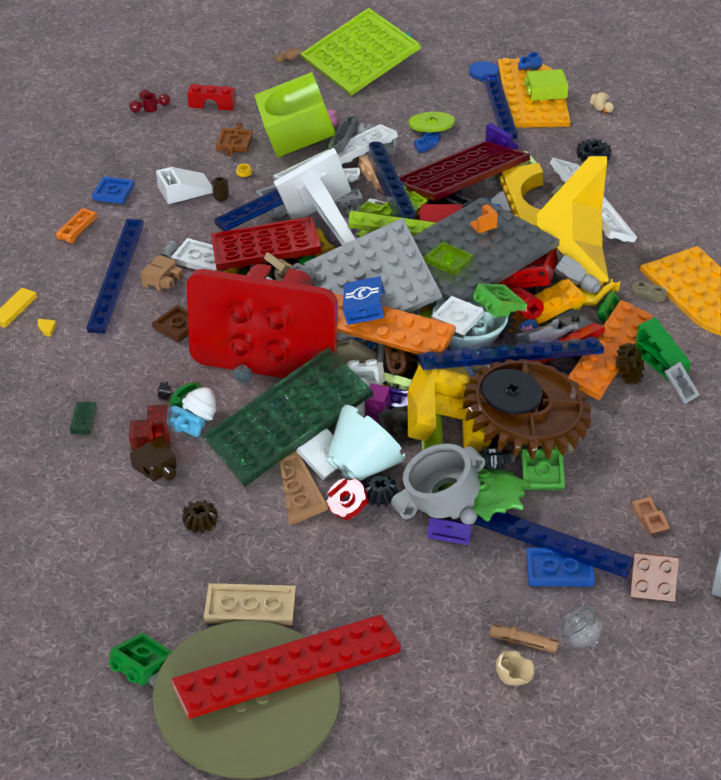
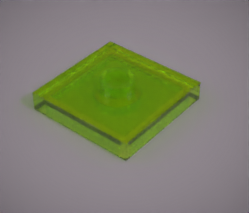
[424,242,474,276]

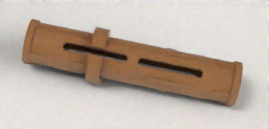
[489,623,559,654]

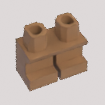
[140,255,184,291]

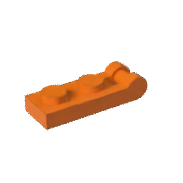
[56,208,97,244]

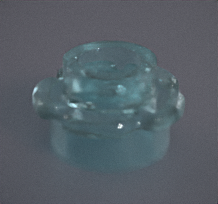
[234,365,252,382]

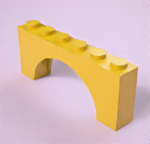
[499,163,543,227]

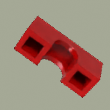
[187,84,236,111]

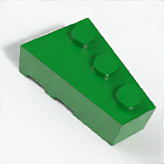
[635,317,691,382]

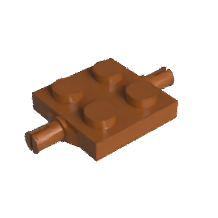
[216,122,253,157]

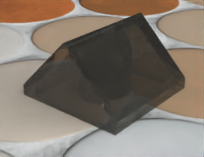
[377,405,422,448]

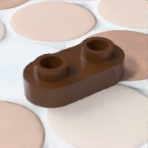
[385,345,408,376]

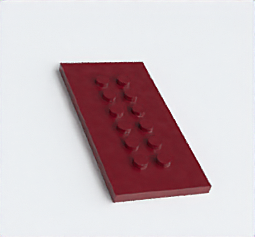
[399,141,530,201]

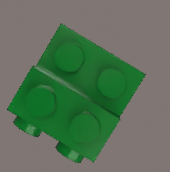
[108,632,172,686]

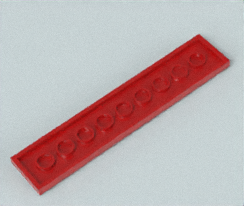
[172,614,401,720]

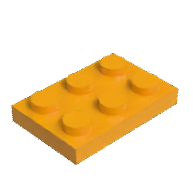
[534,278,586,325]

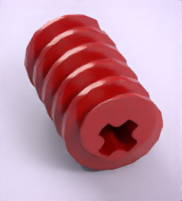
[511,287,544,320]

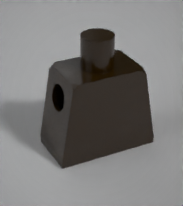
[130,436,177,481]

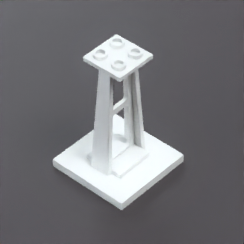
[274,148,355,245]

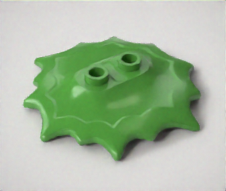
[438,469,531,521]

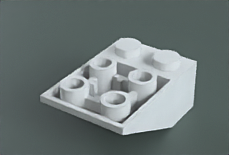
[156,167,213,204]

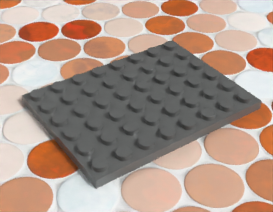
[413,197,560,302]

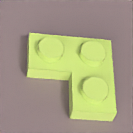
[384,373,412,390]

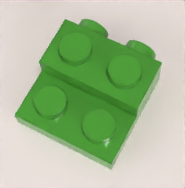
[473,283,527,318]
[520,447,565,490]

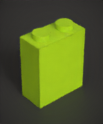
[524,69,569,101]

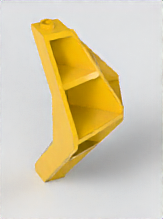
[536,156,609,288]

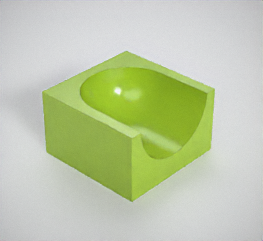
[254,72,335,157]

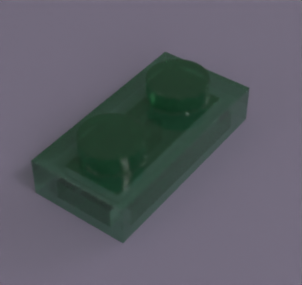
[70,402,97,435]

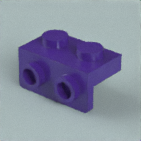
[485,123,518,149]

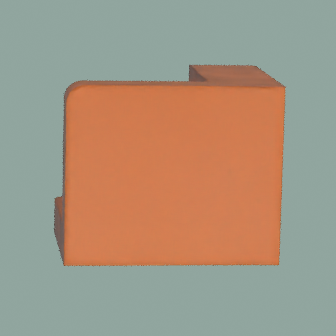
[470,204,498,234]

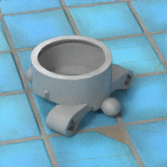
[391,444,485,525]

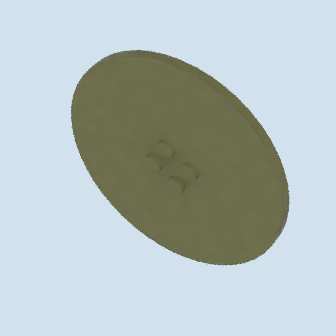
[153,620,340,779]

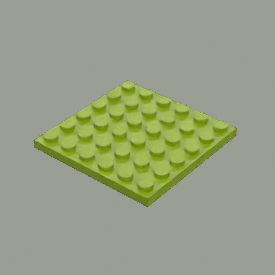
[300,8,421,96]

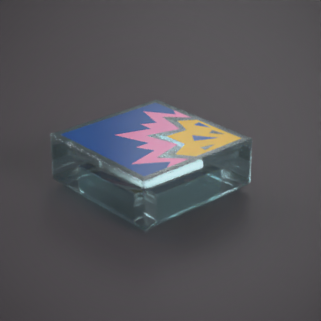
[516,319,539,333]

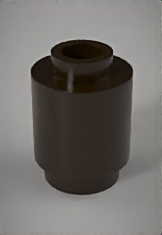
[212,177,229,202]

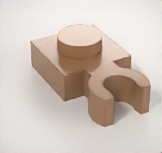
[273,47,301,63]

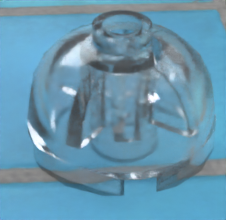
[557,604,604,649]

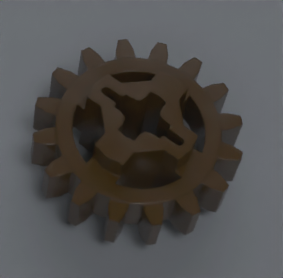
[616,343,645,385]

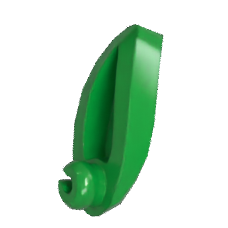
[169,382,202,408]

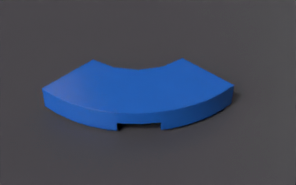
[414,132,440,153]

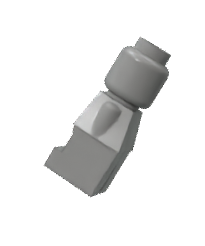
[555,254,602,294]

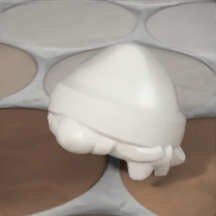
[182,387,216,421]

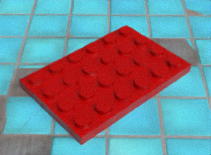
[211,216,322,271]

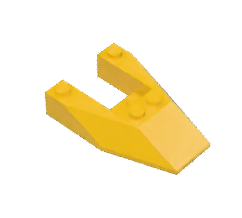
[407,355,492,451]

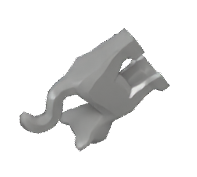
[514,319,580,350]

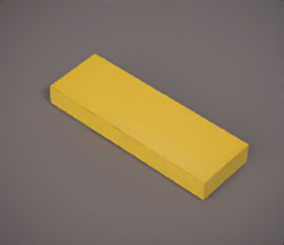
[0,288,37,328]

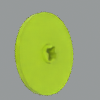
[408,112,455,132]

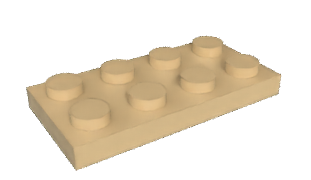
[204,583,296,626]

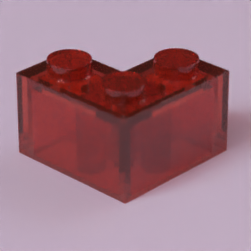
[129,404,171,451]

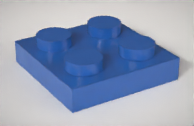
[92,176,135,204]

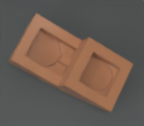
[630,496,670,535]

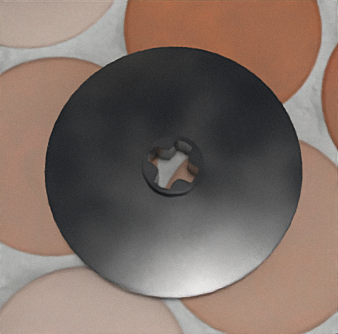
[482,369,542,414]

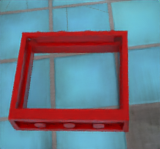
[498,248,558,289]

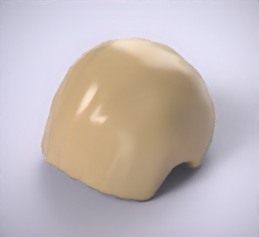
[496,651,534,686]

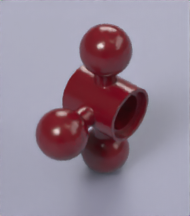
[129,89,170,112]

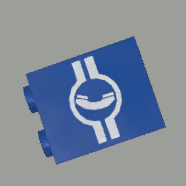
[343,276,385,325]

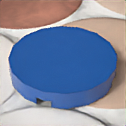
[469,61,498,81]

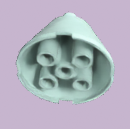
[433,298,508,361]
[326,405,406,481]

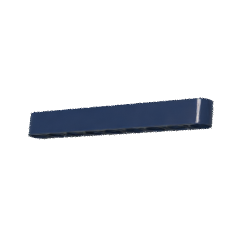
[368,141,416,220]

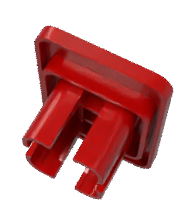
[186,264,338,385]

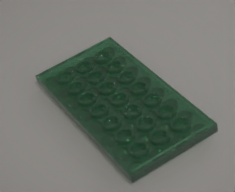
[202,347,374,487]

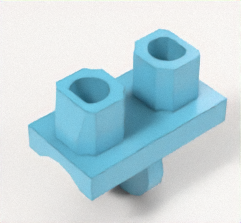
[169,406,206,437]

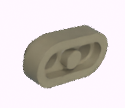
[631,281,667,302]

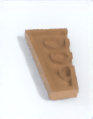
[279,451,328,525]

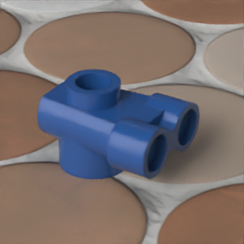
[518,52,543,70]

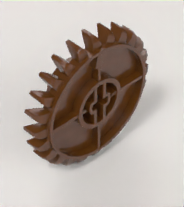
[462,359,591,460]

